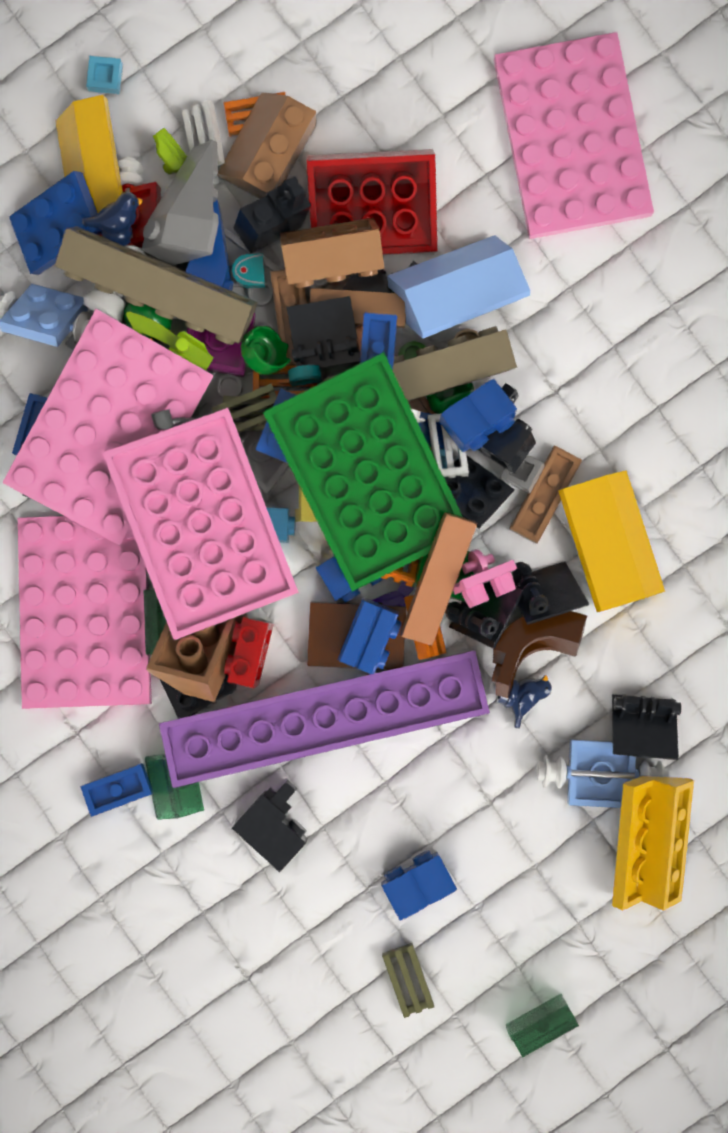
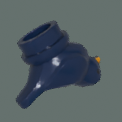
[82,192,142,246]
[497,675,552,729]

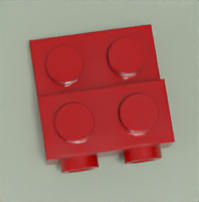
[224,617,274,688]

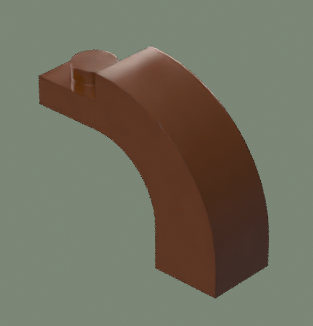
[492,611,588,698]

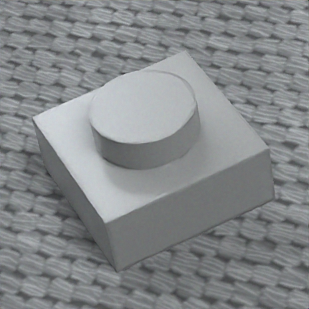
[500,455,545,493]

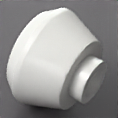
[83,288,126,322]

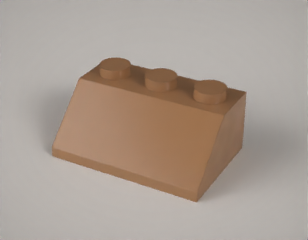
[217,92,316,199]
[280,217,385,288]
[146,613,248,702]

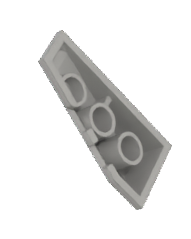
[142,140,218,266]

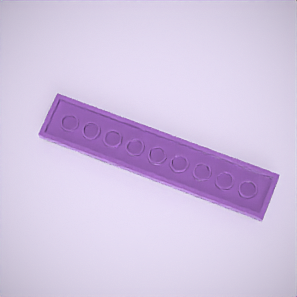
[159,650,490,788]

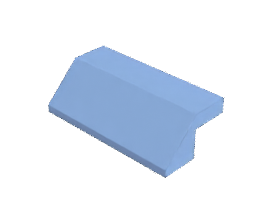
[387,235,530,338]

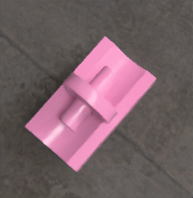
[453,549,517,608]

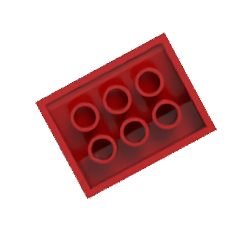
[307,149,438,254]

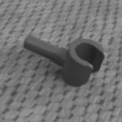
[152,409,198,430]

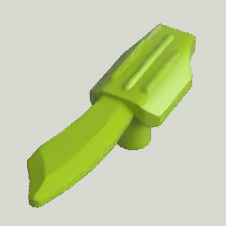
[153,128,187,174]
[126,312,214,370]

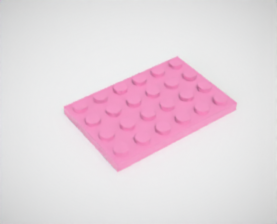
[494,32,654,239]
[3,309,214,545]
[103,408,299,640]
[18,516,152,709]

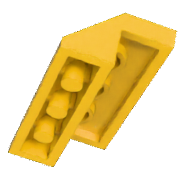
[56,94,123,213]
[558,470,665,613]
[612,776,694,911]

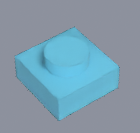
[86,56,123,94]

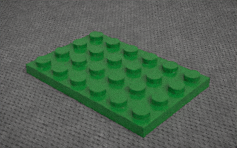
[263,352,463,591]

